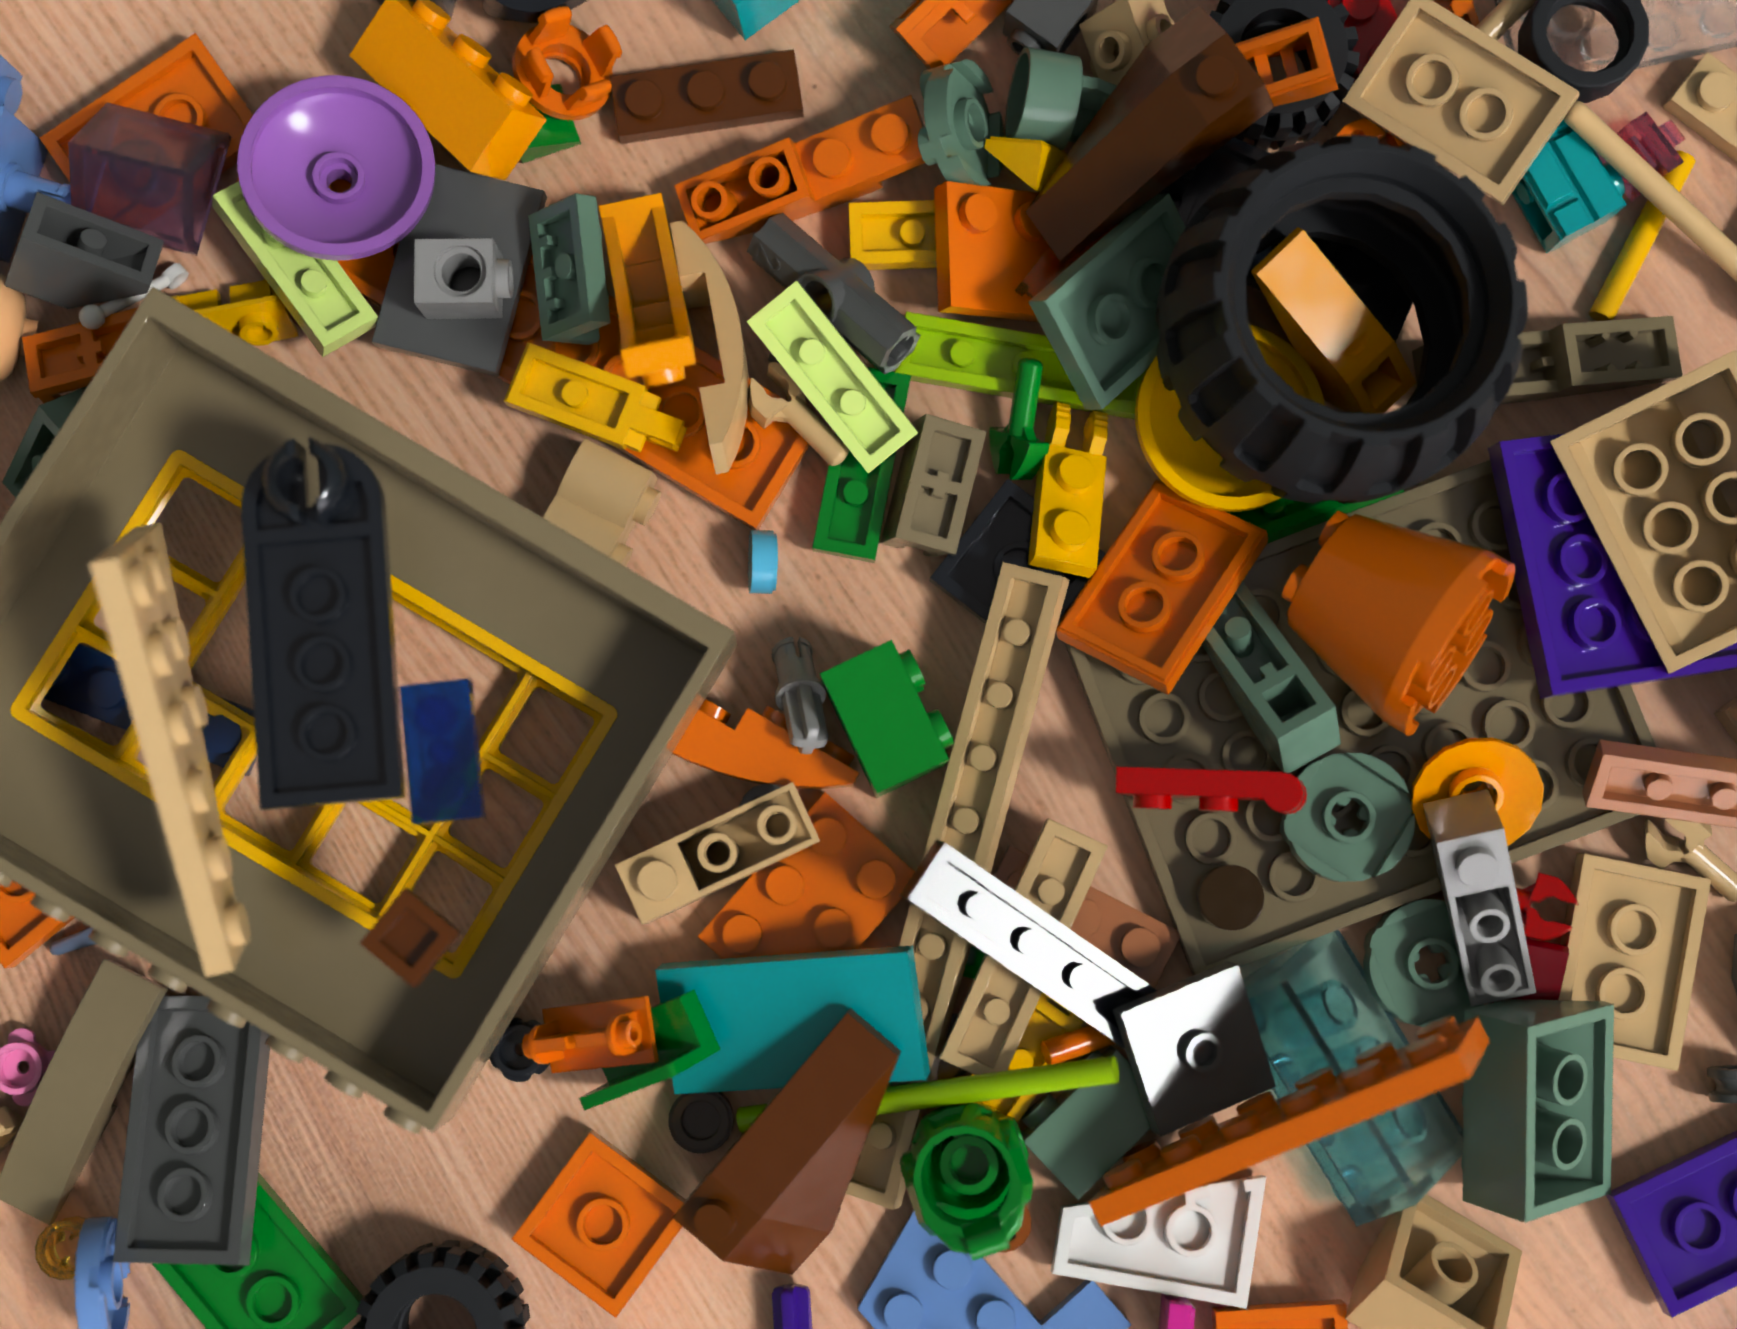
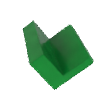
[579,990,721,1110]

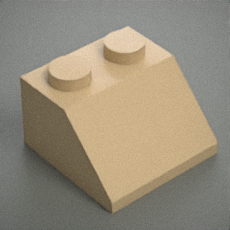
[1345,1184,1522,1329]

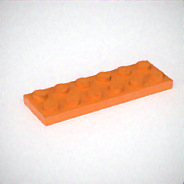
[1089,1016,1490,1227]

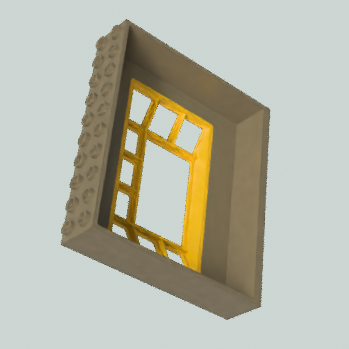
[0,286,737,1134]

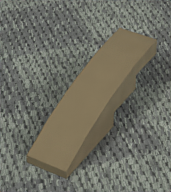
[1412,316,1683,405]
[0,958,168,1225]

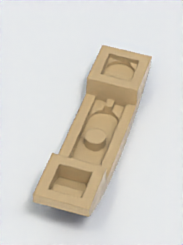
[670,221,749,474]

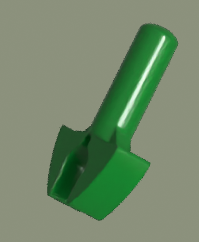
[989,357,1050,480]

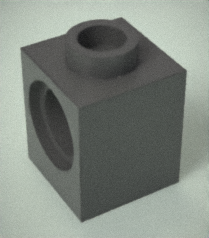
[1002,0,1098,55]

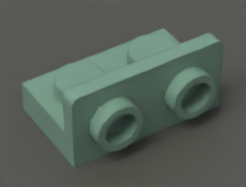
[528,193,611,345]

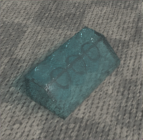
[1243,930,1463,1226]

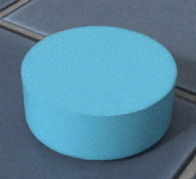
[748,530,778,594]

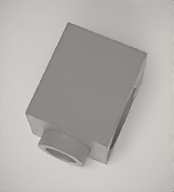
[414,238,514,319]

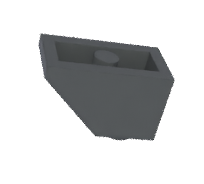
[4,192,164,309]

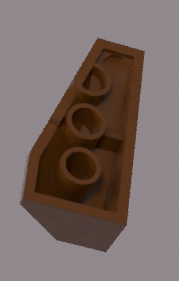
[1025,5,1274,264]
[673,1008,901,1275]

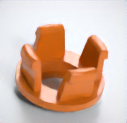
[512,6,622,120]

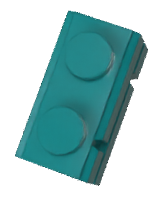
[1512,120,1627,254]

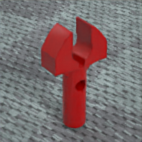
[1516,873,1579,941]

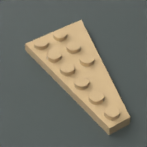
[89,522,251,977]

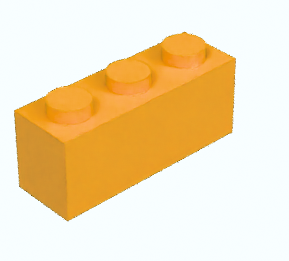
[349,0,547,180]

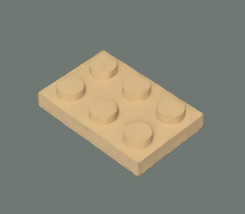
[1342,0,1580,205]
[1559,853,1711,1071]

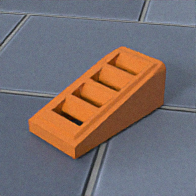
[1236,16,1339,107]

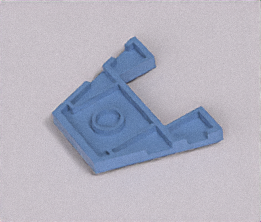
[857,1209,1131,1329]

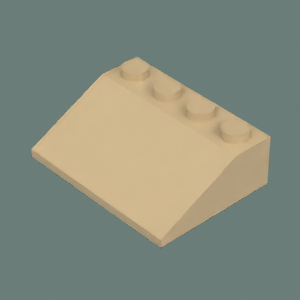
[1550,350,1737,674]

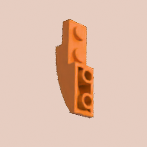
[674,95,925,244]
[672,699,860,789]

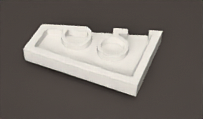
[1050,1175,1266,1309]

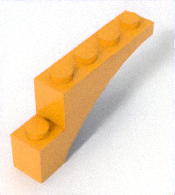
[599,192,696,386]

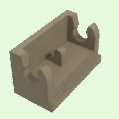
[880,414,987,557]

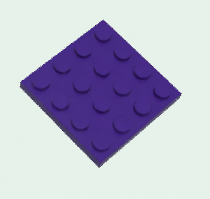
[1488,433,1737,699]

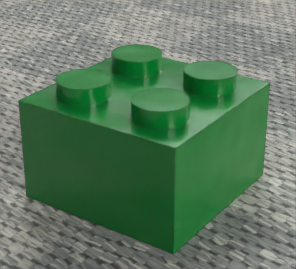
[820,640,954,798]

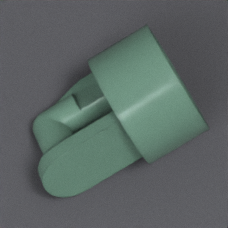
[1005,46,1117,151]

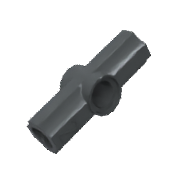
[747,213,921,374]

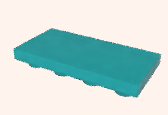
[655,945,930,1094]

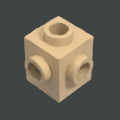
[1079,0,1175,85]

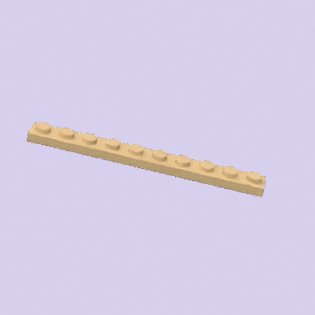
[845,562,1070,1210]

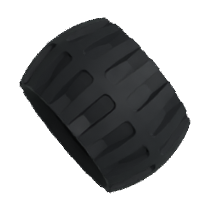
[1156,135,1528,504]

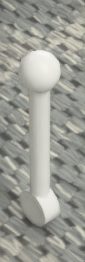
[79,263,189,330]

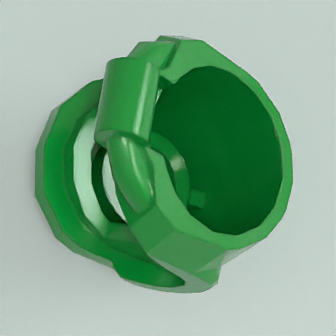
[900,1102,1033,1261]

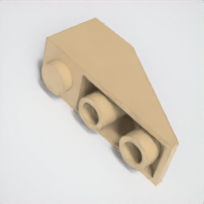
[615,782,820,925]

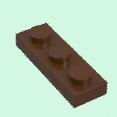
[610,49,804,144]

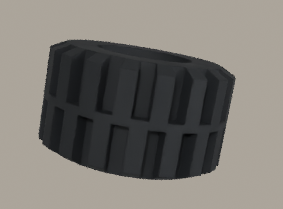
[1210,0,1360,151]
[352,1240,530,1329]

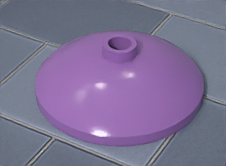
[237,75,435,261]

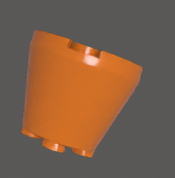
[1282,511,1516,736]

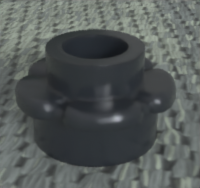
[489,1018,550,1082]

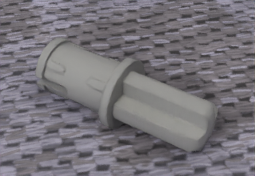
[772,637,828,754]

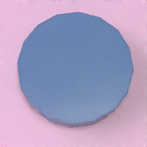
[75,1216,130,1329]

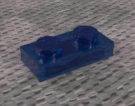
[399,678,486,825]

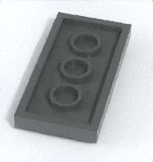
[113,996,270,1266]

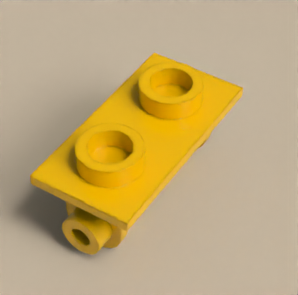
[171,278,298,346]

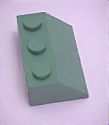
[1461,999,1614,1223]

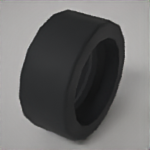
[1518,0,1649,103]

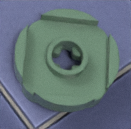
[918,59,1005,186]
[1280,753,1415,882]
[1363,899,1484,1027]

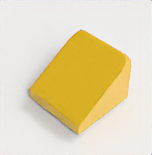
[984,136,1067,192]

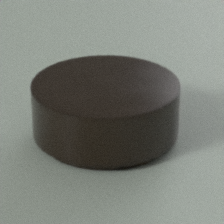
[1196,865,1264,930]
[668,1092,734,1154]

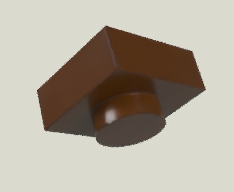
[359,888,463,988]

